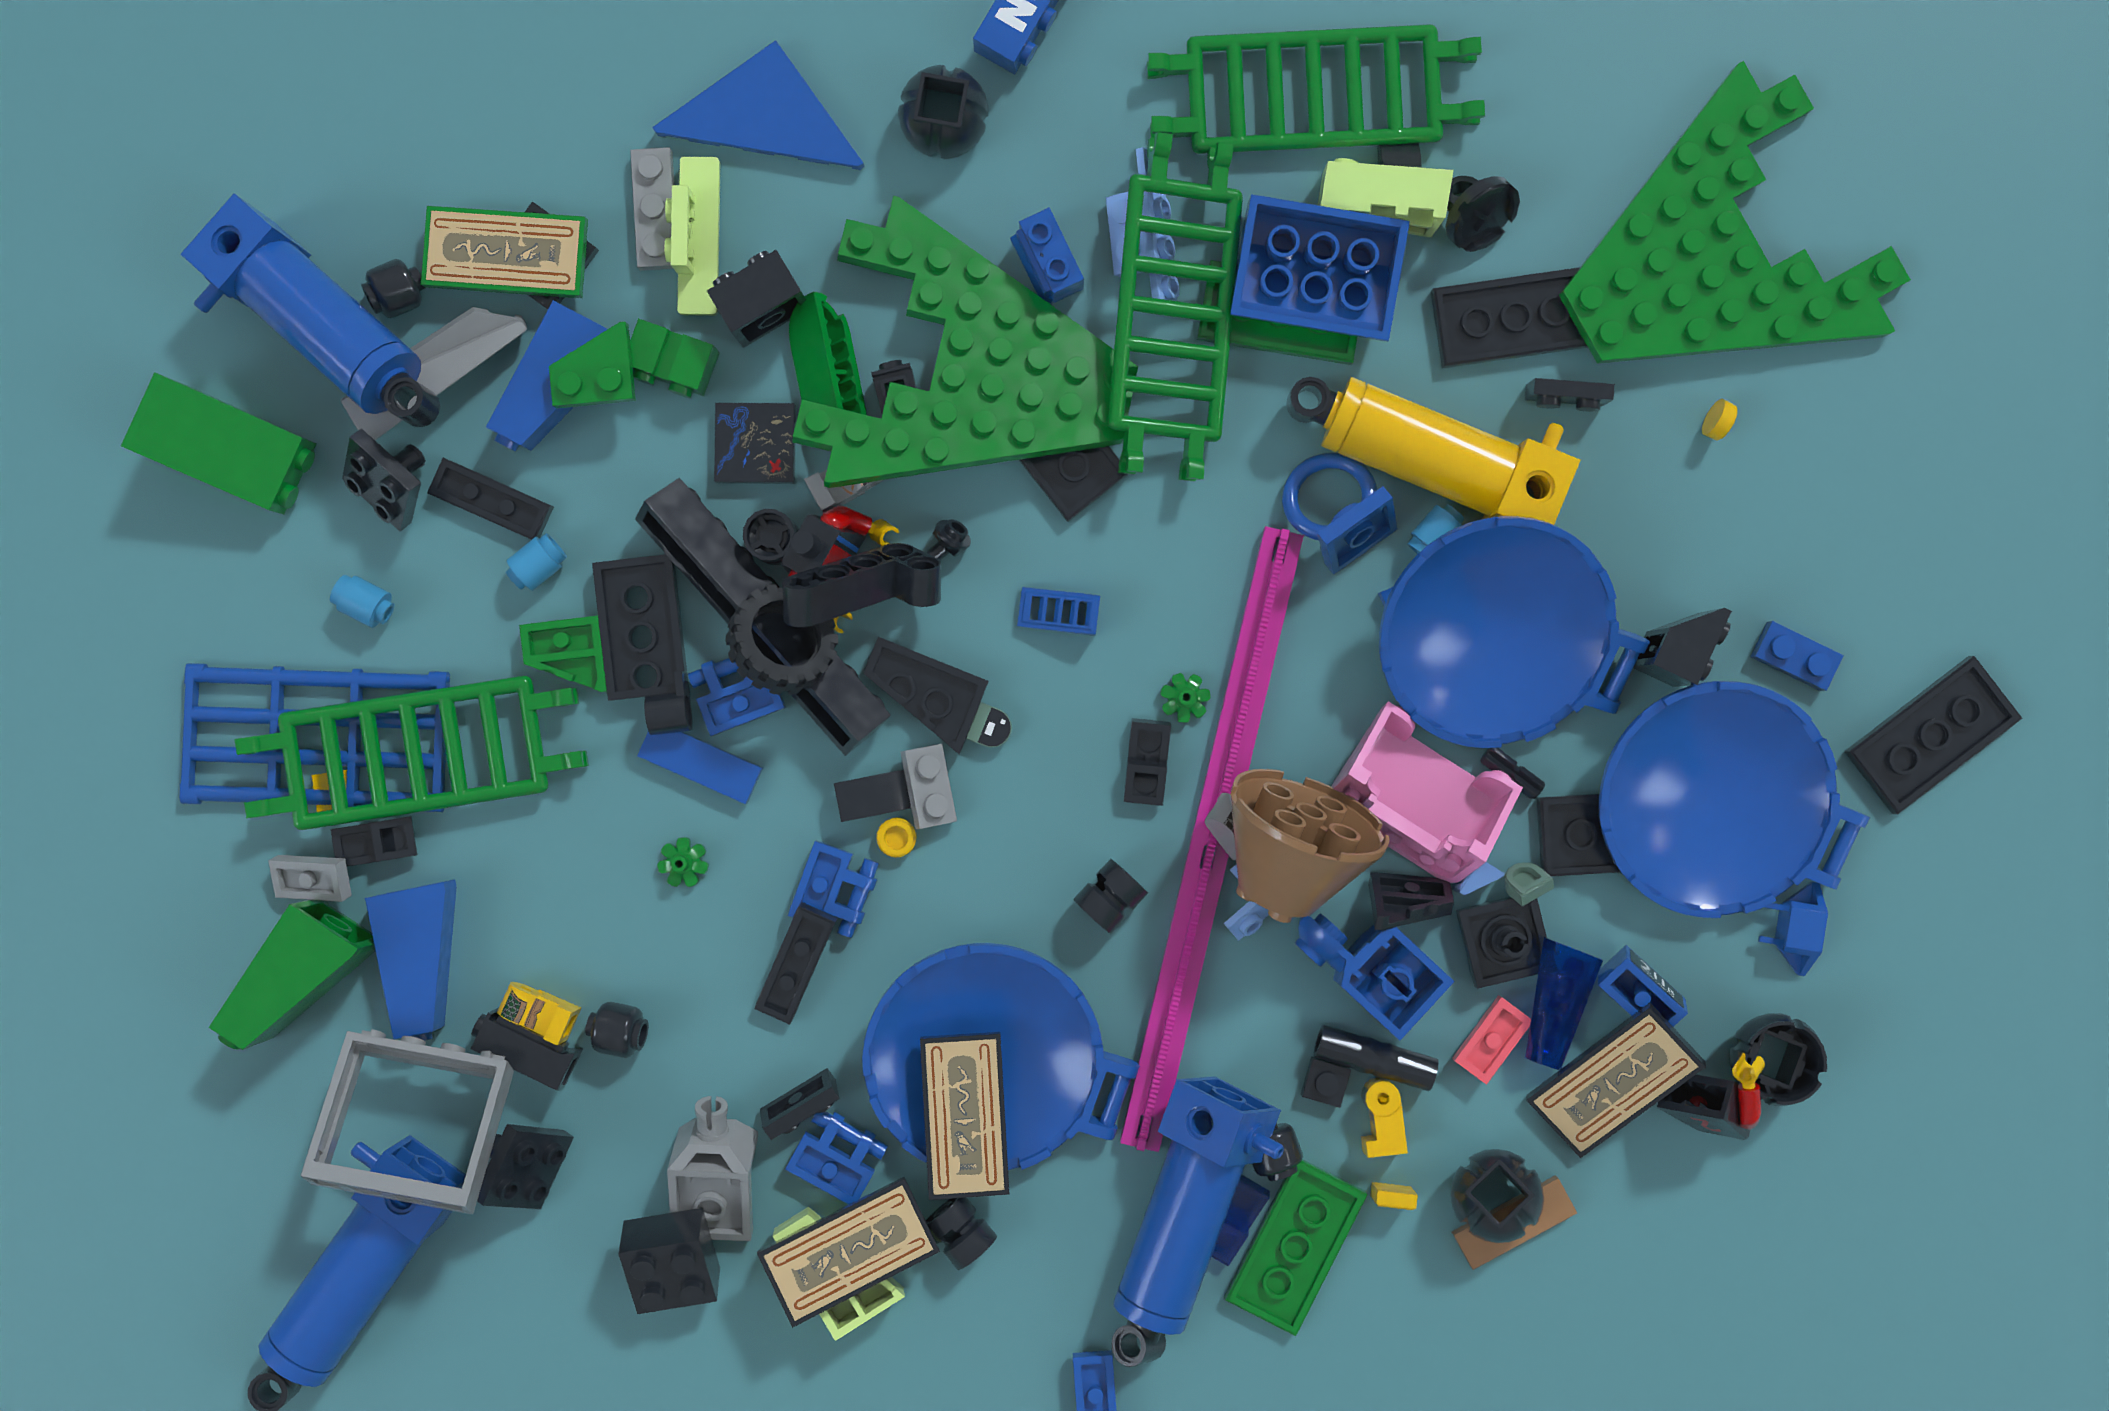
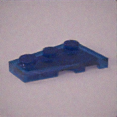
[1525,937,1603,1070]

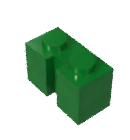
[630,318,720,398]

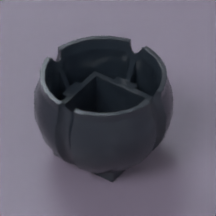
[898,65,988,159]
[1729,1013,1827,1106]
[1450,1149,1544,1243]

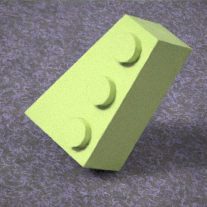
[1317,158,1454,238]
[773,1207,905,1341]

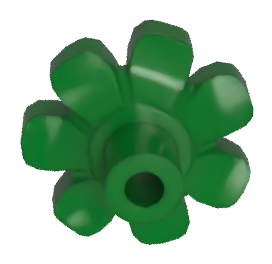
[1160,673,1211,723]
[657,837,709,887]

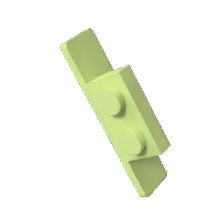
[664,157,720,316]

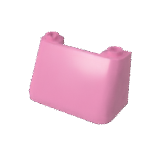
[1331,701,1523,883]

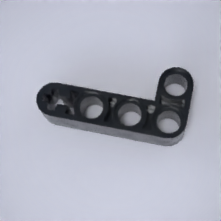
[782,543,941,627]

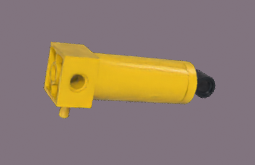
[1286,377,1581,525]

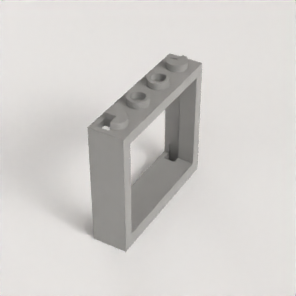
[301,1029,514,1214]

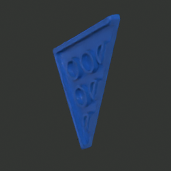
[652,40,865,170]

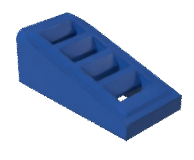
[1017,587,1100,636]

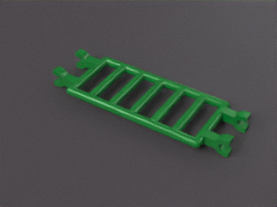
[1147,24,1485,154]
[1108,132,1243,482]
[234,676,589,830]

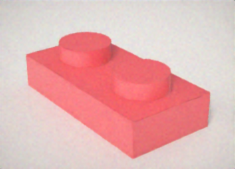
[1452,995,1533,1085]

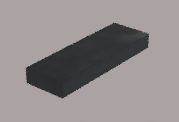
[427,457,554,540]
[754,902,837,1025]

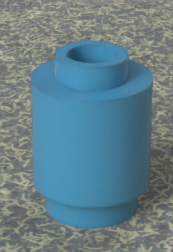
[1407,504,1465,554]
[505,533,567,591]
[330,575,395,628]

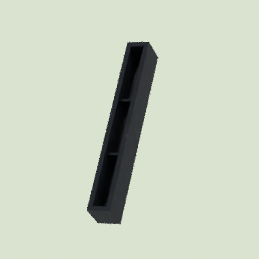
[635,477,891,756]

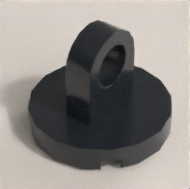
[1445,176,1520,252]

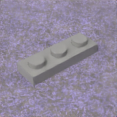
[630,147,675,271]

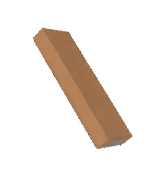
[1452,1175,1577,1270]

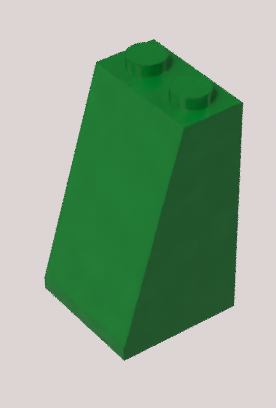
[121,372,317,515]
[208,900,375,1050]

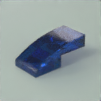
[1212,1175,1270,1266]

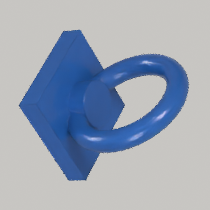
[1282,453,1397,575]

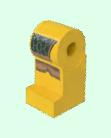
[497,982,581,1046]
[1361,1077,1408,1158]

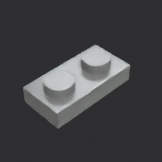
[900,744,957,830]
[268,855,352,902]

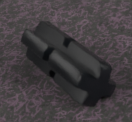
[1480,748,1545,799]

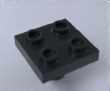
[342,428,426,531]
[1456,897,1555,989]
[477,1124,574,1209]

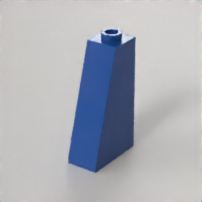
[486,300,607,452]
[365,879,457,1041]

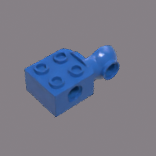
[1295,913,1455,1041]

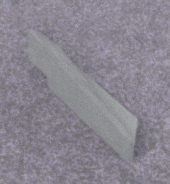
[341,307,527,440]

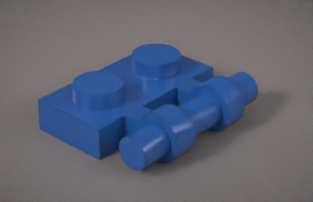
[688,658,786,736]
[788,840,879,938]
[785,1111,888,1204]

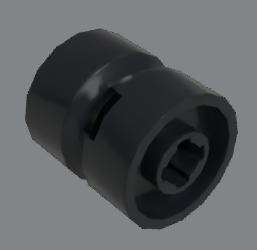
[743,509,799,565]
[1073,858,1148,934]
[926,1198,997,1270]

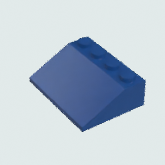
[1230,194,1410,342]

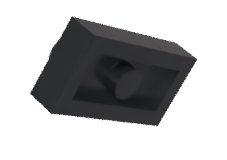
[1525,378,1615,412]
[760,1068,840,1140]

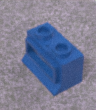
[1010,207,1084,305]

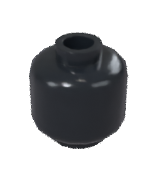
[361,259,426,318]
[585,1002,649,1058]
[1252,1123,1303,1181]

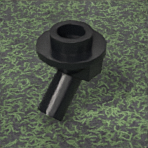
[925,519,971,560]

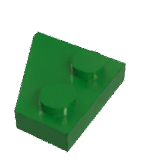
[549,322,636,408]
[519,615,607,692]

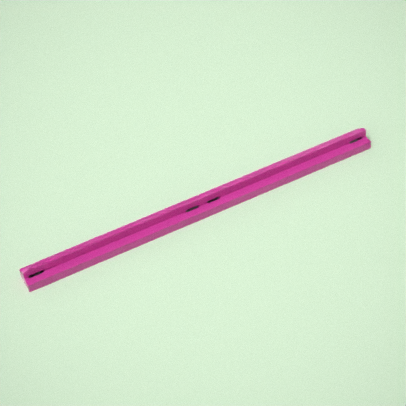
[1120,526,1304,1152]

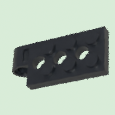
[592,554,693,735]

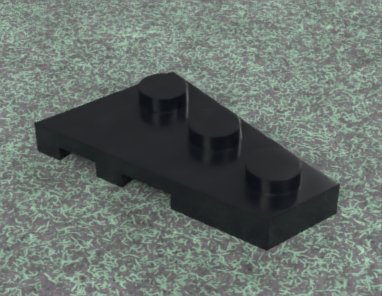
[863,637,989,755]

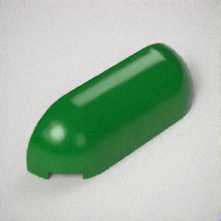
[789,291,867,415]

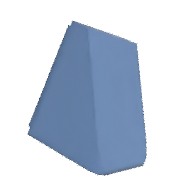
[1452,862,1505,895]

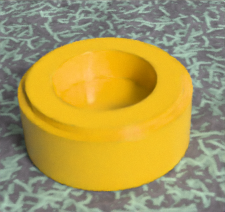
[1702,399,1737,441]
[876,817,917,857]

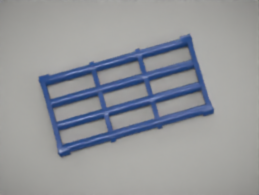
[179,663,450,812]

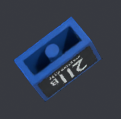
[1598,945,1688,1027]

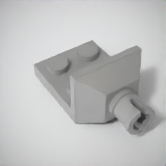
[667,1096,758,1241]

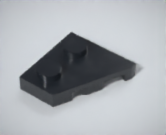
[1368,872,1454,930]

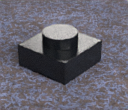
[1301,1056,1351,1108]

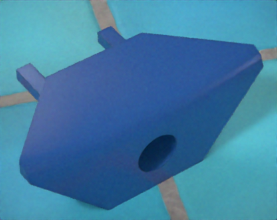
[1758,882,1828,976]

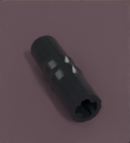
[1314,1025,1439,1091]

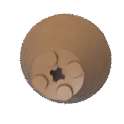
[1231,769,1390,923]

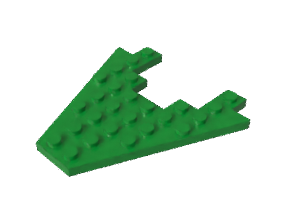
[1559,61,1911,364]
[792,196,1138,488]

